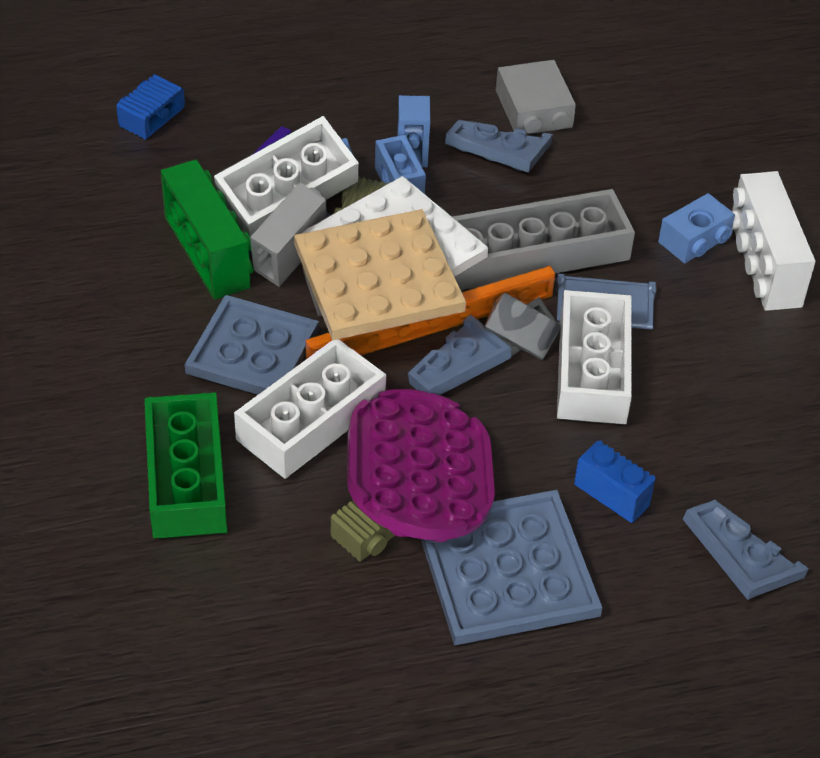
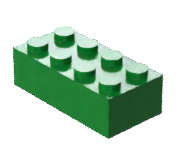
[160,159,253,300]
[144,392,227,539]

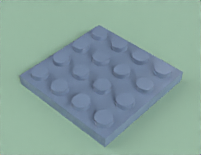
[421,490,602,646]

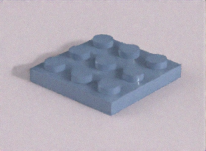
[184,295,319,395]

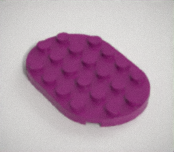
[347,389,495,542]

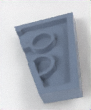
[445,120,553,173]
[408,315,511,395]
[683,500,809,600]

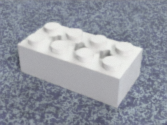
[214,116,359,237]
[732,171,815,311]
[557,290,631,424]
[234,339,386,479]

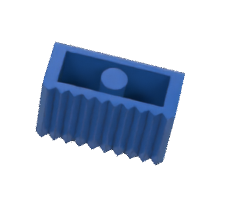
[116,74,185,140]
[574,441,655,523]

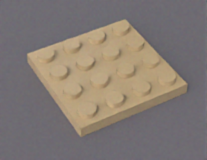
[294,209,466,340]

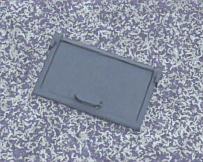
[556,273,657,330]

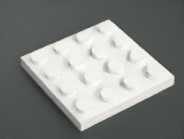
[303,176,488,277]

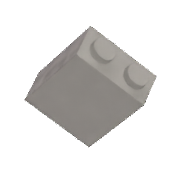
[496,60,576,135]
[250,182,326,287]

